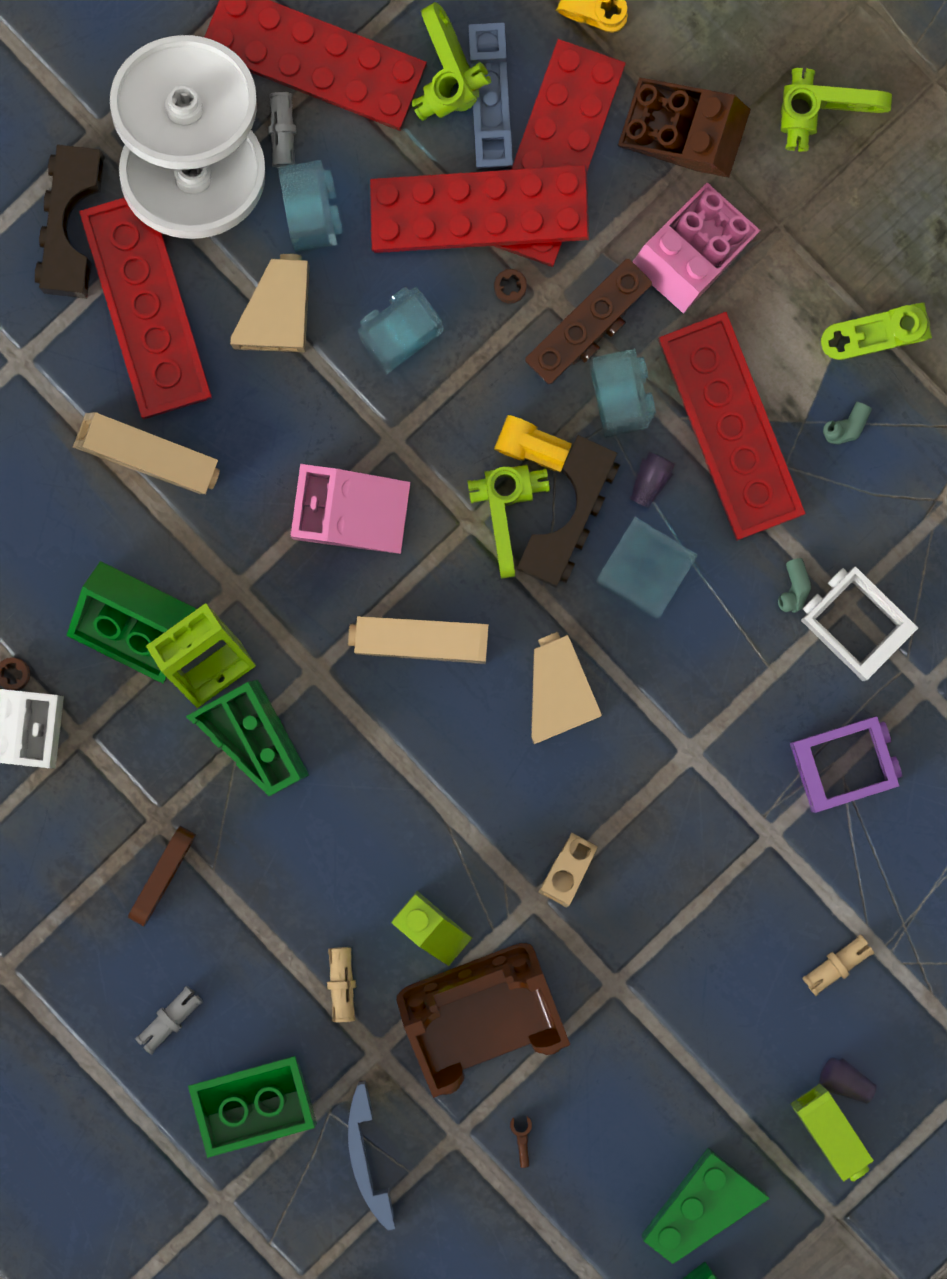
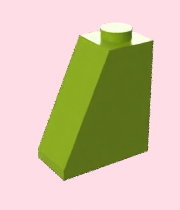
[391,891,472,966]
[790,1084,874,1182]

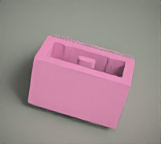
[633,183,761,314]
[291,464,411,554]

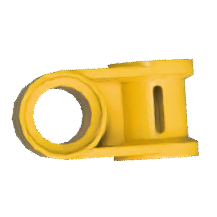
[556,0,628,33]

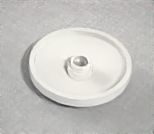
[110,35,257,169]
[119,130,265,239]

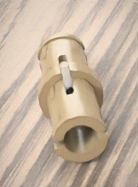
[802,934,874,996]
[327,947,356,1022]

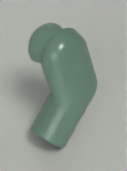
[823,402,872,445]
[778,558,811,613]

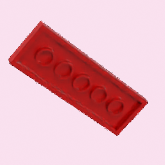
[204,0,427,131]
[494,39,626,267]
[370,165,589,253]
[79,198,212,420]
[658,312,806,541]

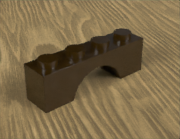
[35,145,105,299]
[517,435,621,588]

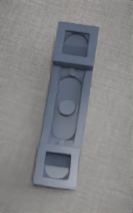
[468,23,513,169]
[348,1080,396,1231]

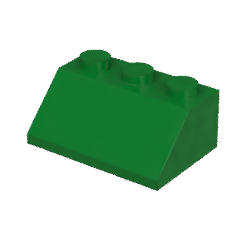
[66,561,196,684]
[188,1056,317,1158]

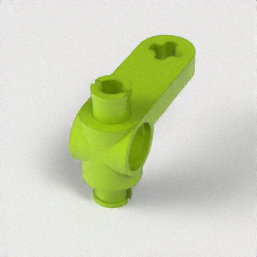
[412,2,491,121]
[781,68,892,152]
[821,302,932,360]
[467,465,550,579]

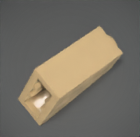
[230,254,310,353]
[531,632,602,744]

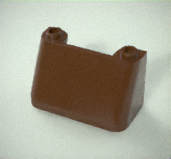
[396,943,570,1098]

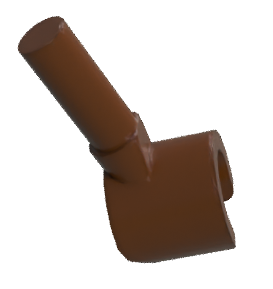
[510,1116,532,1168]

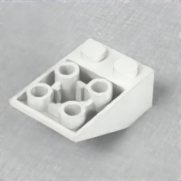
[0,689,64,768]

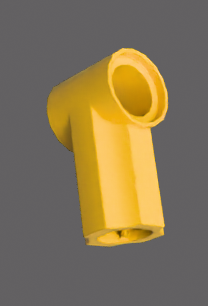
[494,415,572,473]

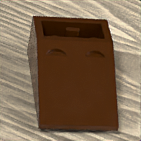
[618,77,751,178]

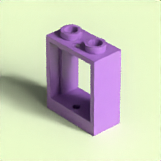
[790,716,902,813]

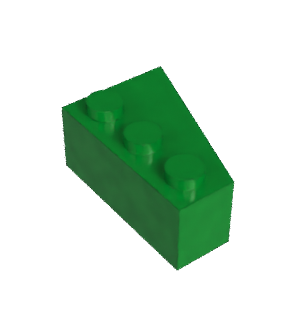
[185,680,309,796]
[641,1148,770,1264]

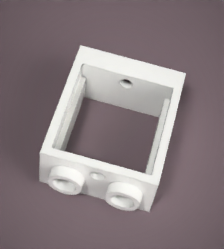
[801,566,918,681]

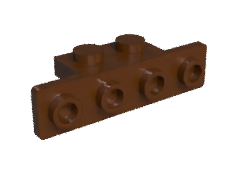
[525,259,652,384]

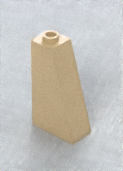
[73,412,220,494]
[348,616,489,664]

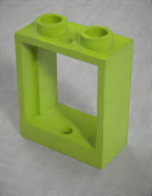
[146,603,256,708]

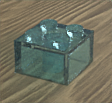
[278,160,343,252]
[357,286,444,375]
[589,349,656,438]
[596,517,698,620]

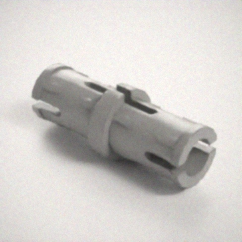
[268,92,297,168]
[135,985,203,1055]

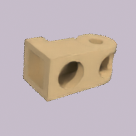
[538,833,598,908]

